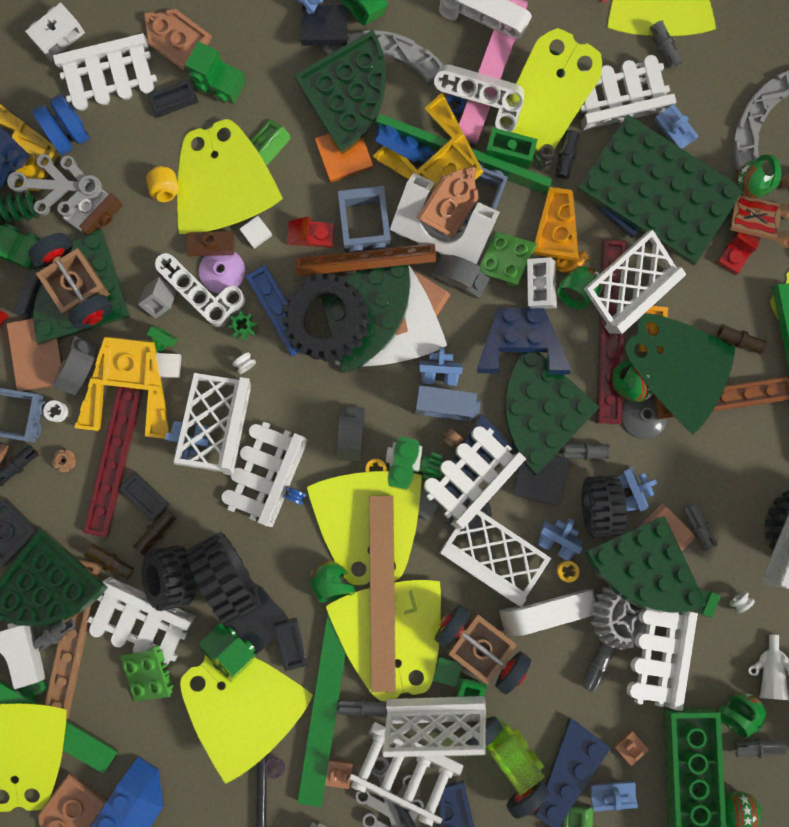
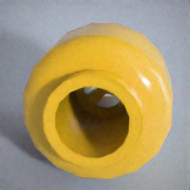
[146,166,179,202]

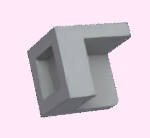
[138,276,177,319]

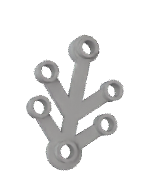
[7,154,102,217]
[356,755,424,827]

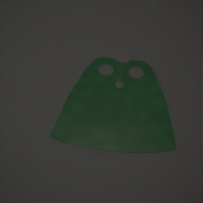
[626,314,735,435]

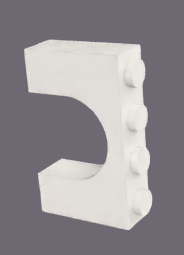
[390,173,500,264]
[0,623,46,689]

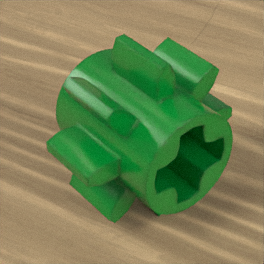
[228,311,258,341]
[419,452,443,480]

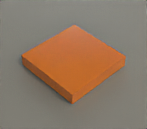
[315,134,373,183]

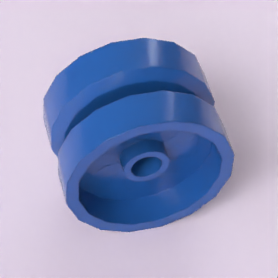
[31,93,90,156]

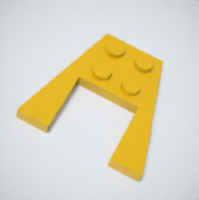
[373,93,484,194]
[0,104,59,192]
[75,336,170,439]

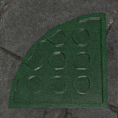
[294,30,386,155]
[33,229,130,344]
[321,265,411,374]
[505,352,599,476]
[584,516,707,613]
[0,528,108,627]

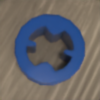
[446,94,465,117]
[283,486,307,505]

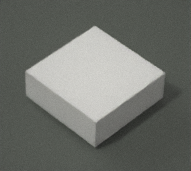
[240,216,273,249]
[157,353,182,378]

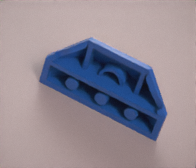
[91,756,164,827]

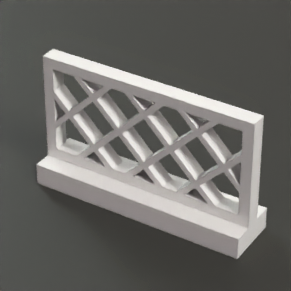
[584,230,686,334]
[174,373,251,476]
[439,511,551,607]
[383,696,487,757]

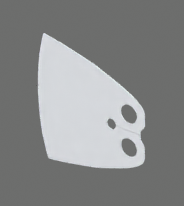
[335,266,447,366]

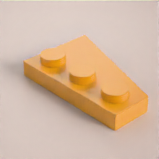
[533,187,579,262]

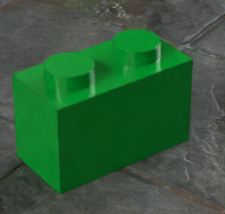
[485,127,538,170]

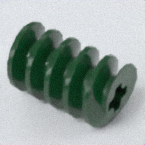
[0,190,40,225]

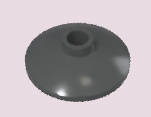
[622,394,668,439]

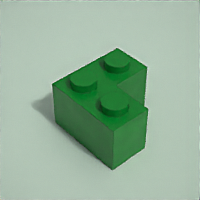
[185,41,246,105]
[198,623,255,682]

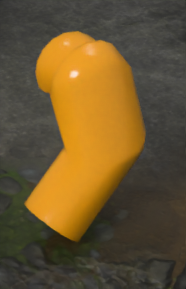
[556,251,590,273]

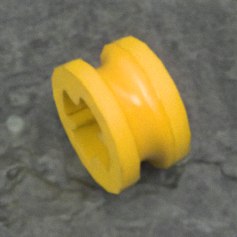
[366,459,387,472]
[556,561,580,583]

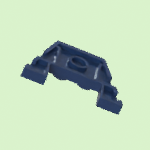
[477,308,571,375]

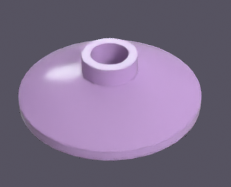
[199,252,245,294]

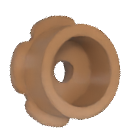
[443,427,465,449]
[52,449,76,473]

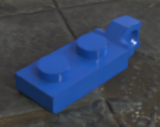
[375,124,437,164]

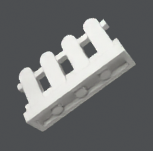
[53,33,158,111]
[580,55,676,131]
[222,422,308,527]
[424,426,526,530]
[87,576,196,665]
[627,609,698,711]

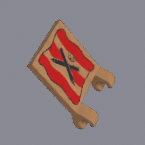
[730,195,789,248]

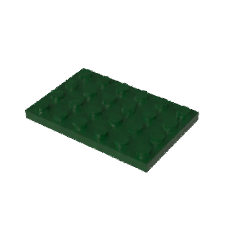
[577,115,744,266]

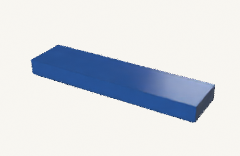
[246,265,301,356]

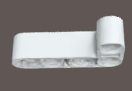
[439,0,532,39]
[434,64,525,132]
[155,253,246,328]
[499,589,597,636]

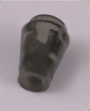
[532,144,554,171]

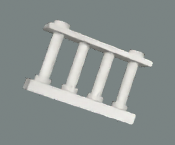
[347,722,463,826]

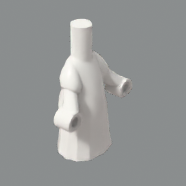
[748,635,789,700]

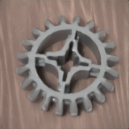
[590,585,647,650]

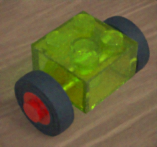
[465,716,549,819]

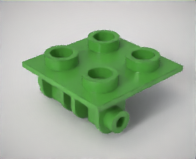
[479,231,537,288]
[120,645,174,702]

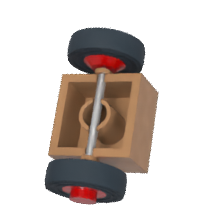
[28,233,112,329]
[434,605,531,695]

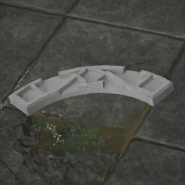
[322,30,443,85]
[733,70,789,172]

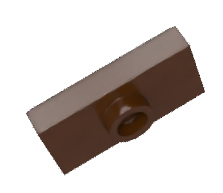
[79,193,123,236]
[186,231,235,257]

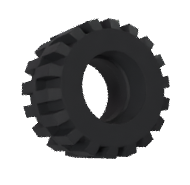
[581,475,627,538]
[142,545,197,611]

